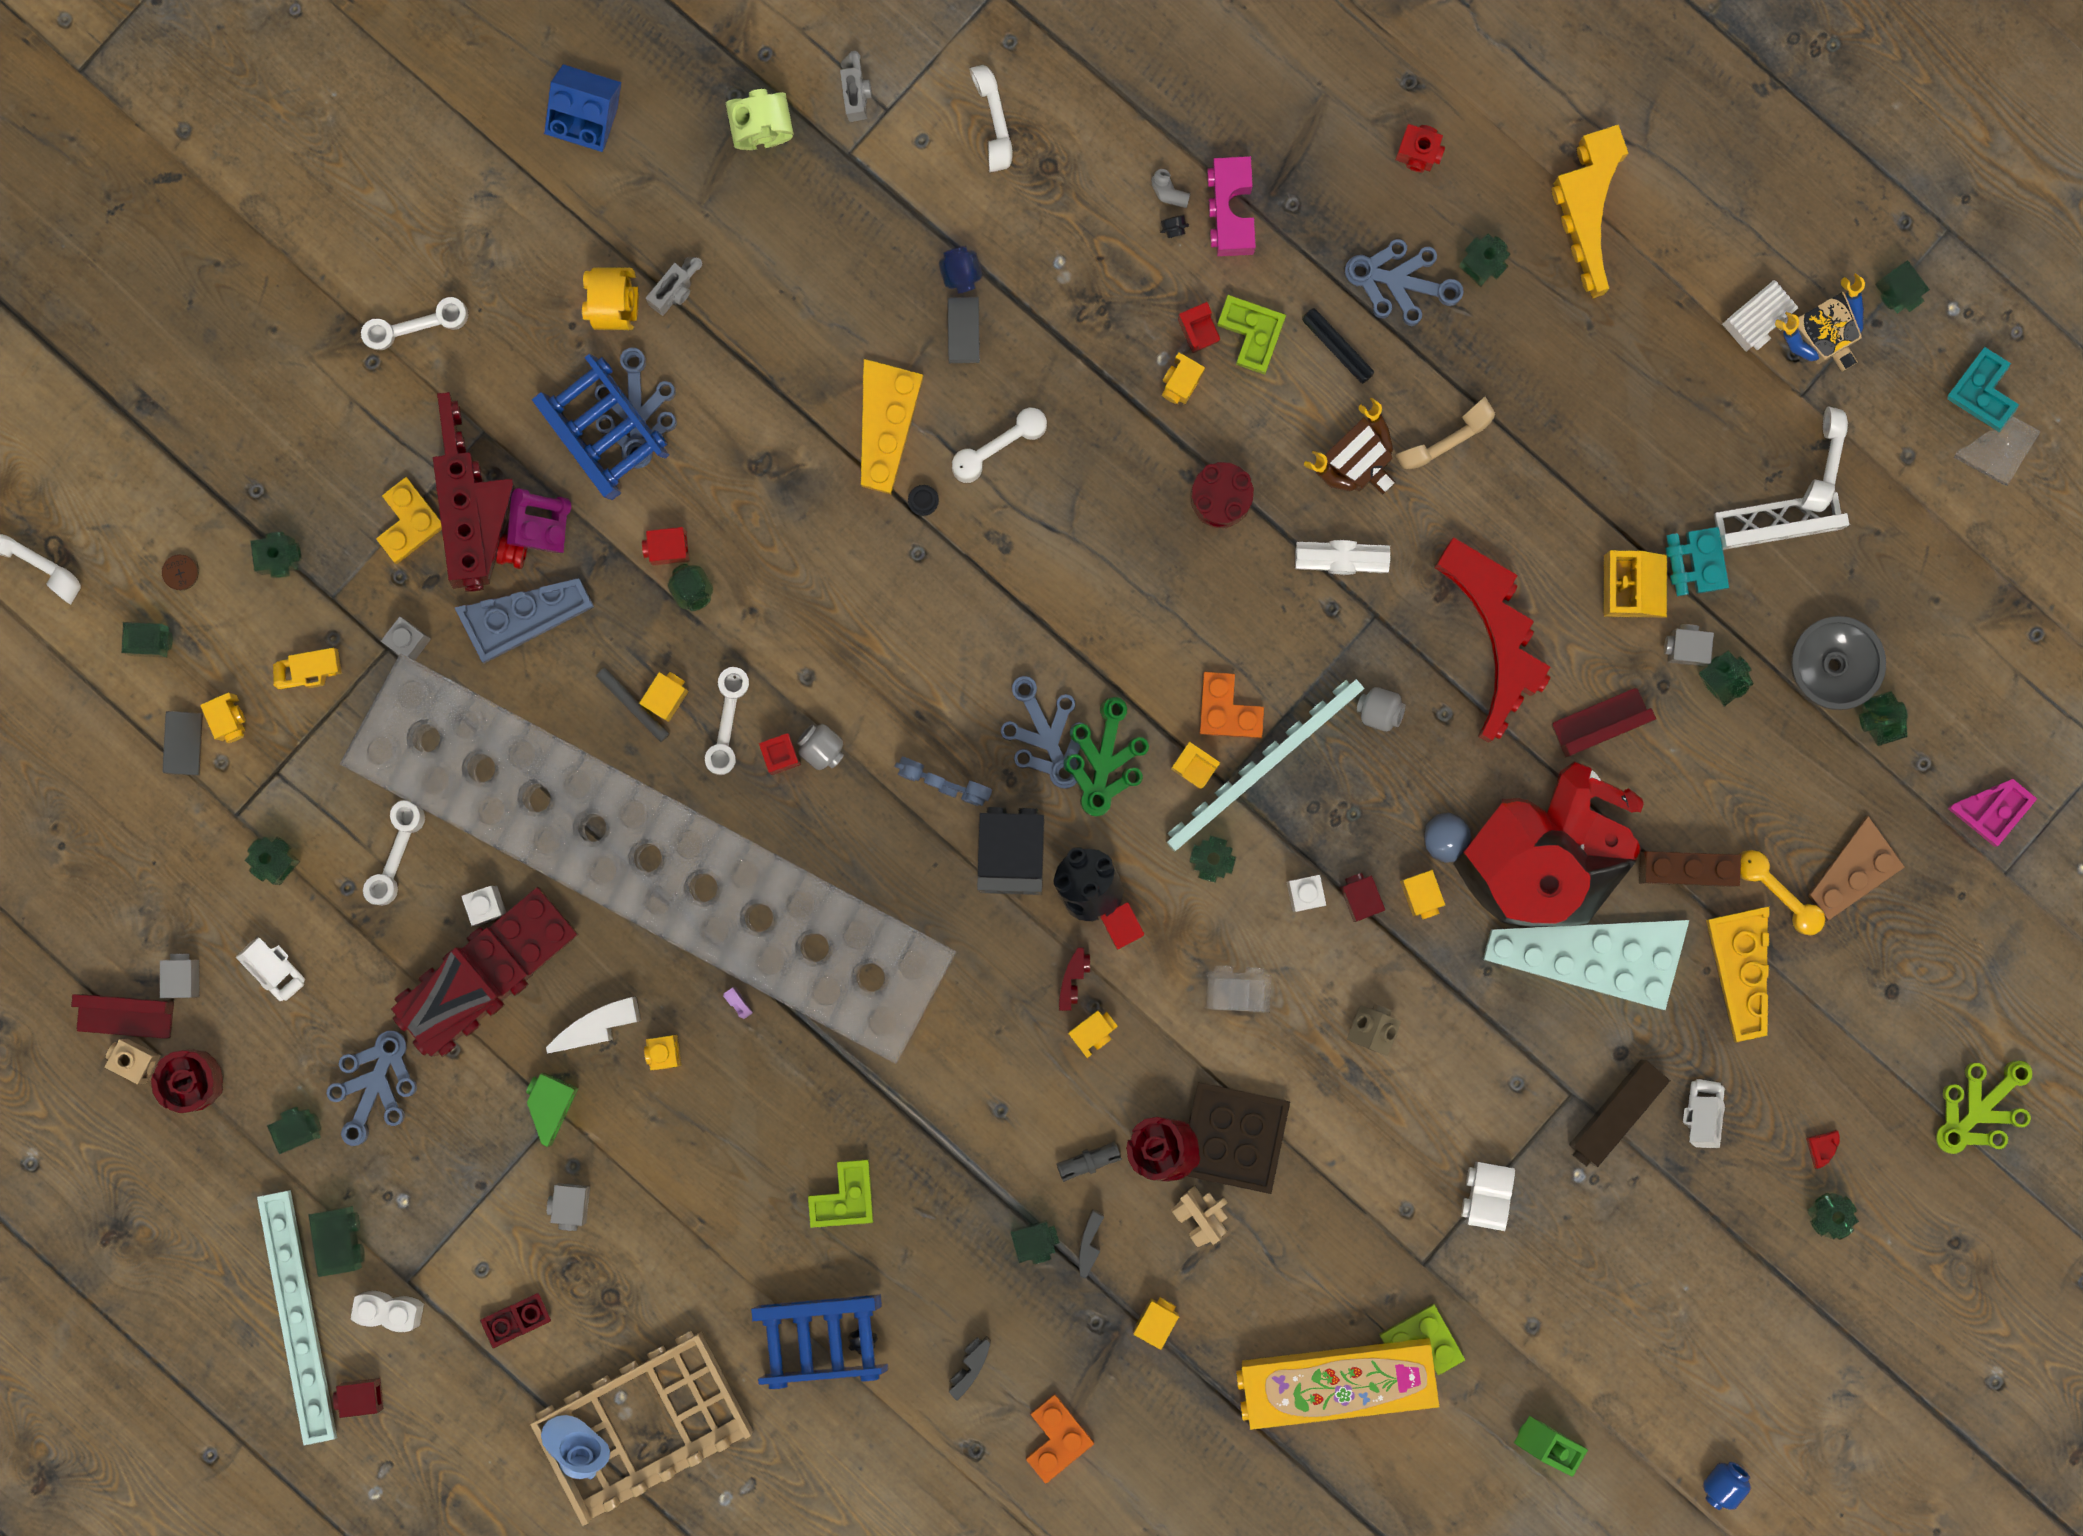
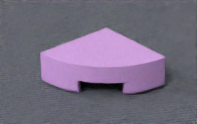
[724,987,753,1019]

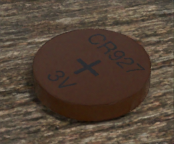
[162,554,199,590]

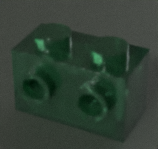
[308,1206,365,1277]

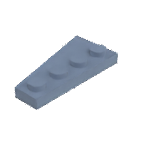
[455,578,594,664]

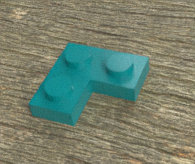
[1947,347,2019,433]

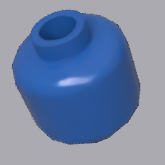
[1703,1462,1751,1510]

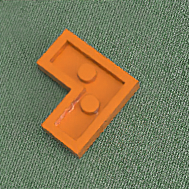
[1200,672,1264,739]
[1026,1393,1094,1484]

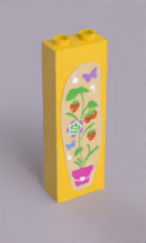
[1236,1338,1439,1430]

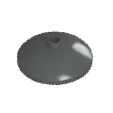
[1791,616,1886,710]

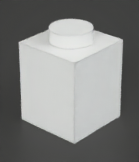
[1287,875,1326,912]
[461,886,506,926]

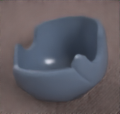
[1424,813,1471,863]

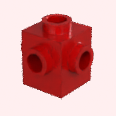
[1395,124,1445,173]

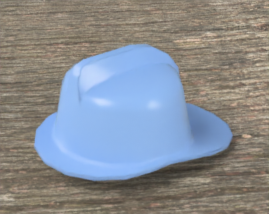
[541,1415,610,1480]

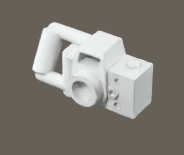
[236,937,305,1001]
[1683,1079,1725,1148]

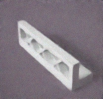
[1714,492,1849,550]

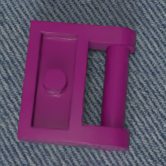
[507,488,571,553]

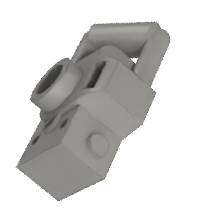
[840,51,872,122]
[645,257,702,316]

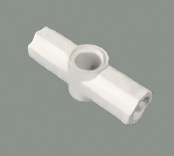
[1295,540,1390,575]

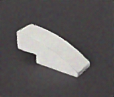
[546,997,641,1054]

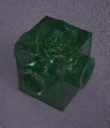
[1459,234,1510,287]
[250,532,302,578]
[1699,651,1754,707]
[1859,691,1908,746]
[244,836,300,885]
[1189,836,1236,883]
[1807,1193,1859,1240]

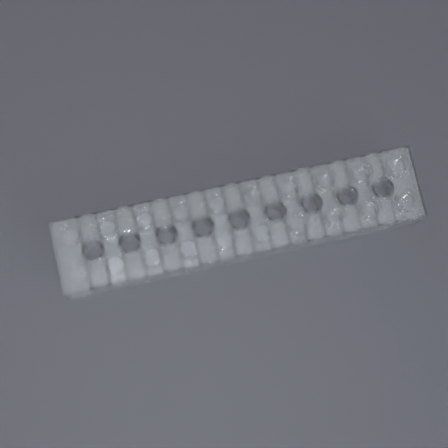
[340,653,959,1064]

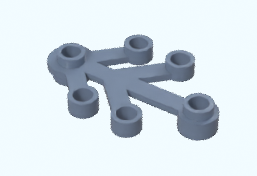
[1345,239,1463,326]
[594,348,677,469]
[1001,676,1084,789]
[894,756,992,806]
[326,1031,417,1146]

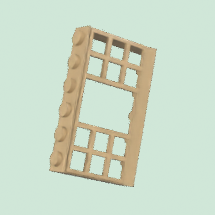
[530,1331,754,1526]

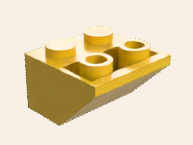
[1604,550,1667,618]

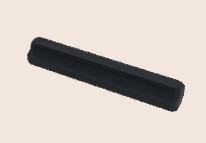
[1302,308,1374,384]

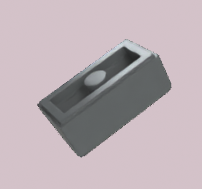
[163,711,203,775]

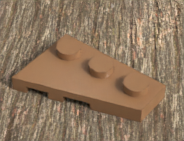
[1808,816,1905,921]

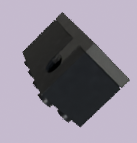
[977,807,1045,895]

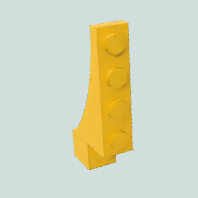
[1552,124,1628,299]

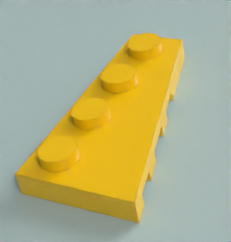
[861,359,924,494]
[1706,906,1769,1042]

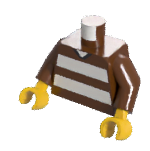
[1304,398,1395,495]

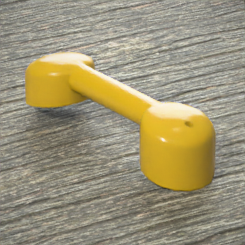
[1738,850,1826,936]

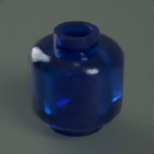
[938,246,983,294]

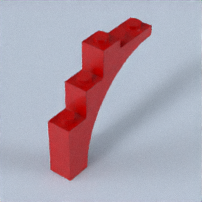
[1434,537,1551,743]

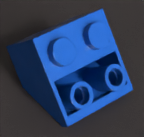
[544,64,621,152]

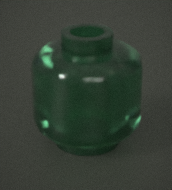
[668,564,714,611]

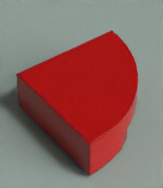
[1806,1130,1840,1169]

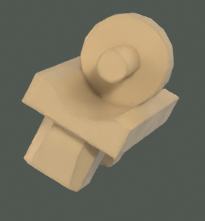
[1172,1185,1228,1247]

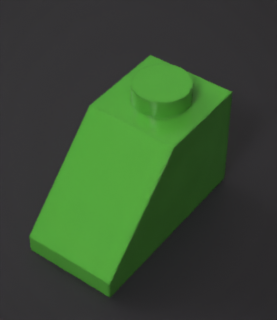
[526,1073,579,1147]
[1514,1416,1588,1477]

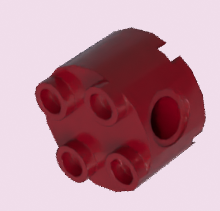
[1191,462,1254,528]
[151,1049,223,1113]
[1126,1117,1200,1182]

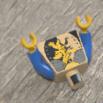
[1775,273,1865,372]

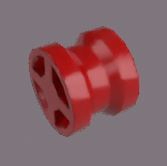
[496,534,528,570]

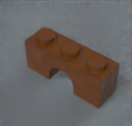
[1639,851,1741,887]

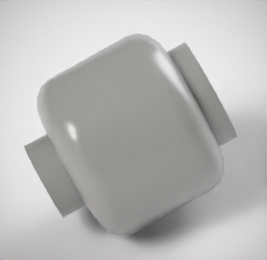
[1357,687,1406,732]
[797,724,844,770]

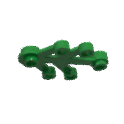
[1063,697,1149,816]

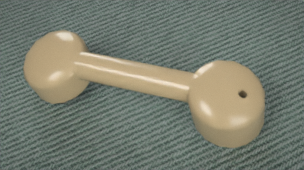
[1395,397,1495,469]

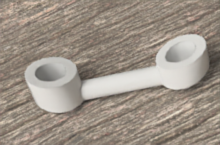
[969,65,1013,173]
[361,297,468,350]
[952,407,1047,483]
[1800,407,1848,512]
[0,534,81,605]
[705,667,749,775]
[363,800,425,906]

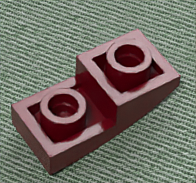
[1059,948,1090,1011]
[480,1293,551,1349]

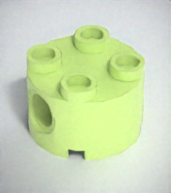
[726,89,794,150]

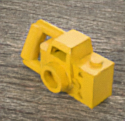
[273,648,342,689]

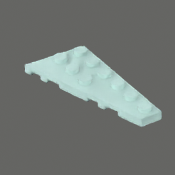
[1483,920,1689,1010]

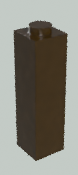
[1569,1059,1671,1167]

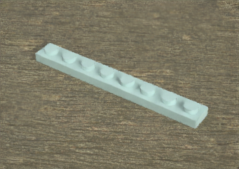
[1167,679,1365,852]
[257,1190,337,1445]

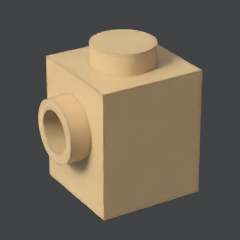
[105,1039,161,1084]

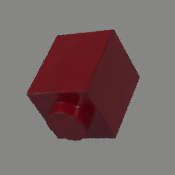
[1340,873,1385,922]
[333,1378,384,1418]

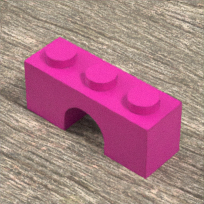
[1207,156,1256,256]

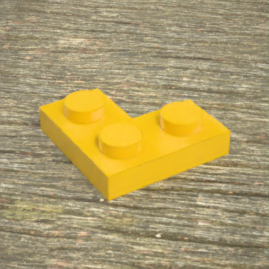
[376,477,442,564]

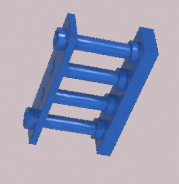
[532,354,669,500]
[751,1294,888,1389]

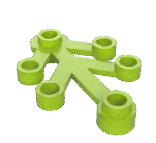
[1936,1060,2032,1154]

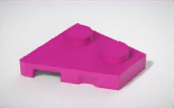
[1948,779,2037,847]

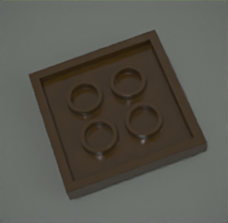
[1187,1082,1290,1194]

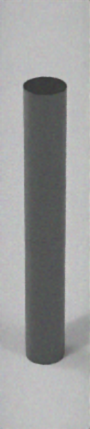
[596,668,669,742]

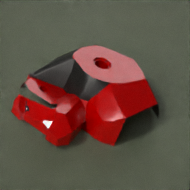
[1453,761,1644,927]

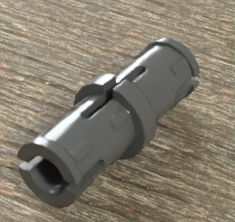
[1056,1141,1122,1182]

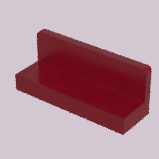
[1552,688,1656,758]
[71,994,174,1039]

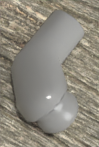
[1152,169,1190,208]

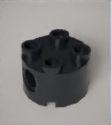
[1053,847,1124,921]

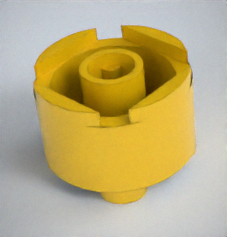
[582,267,639,330]

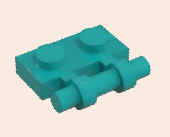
[1665,527,1729,597]

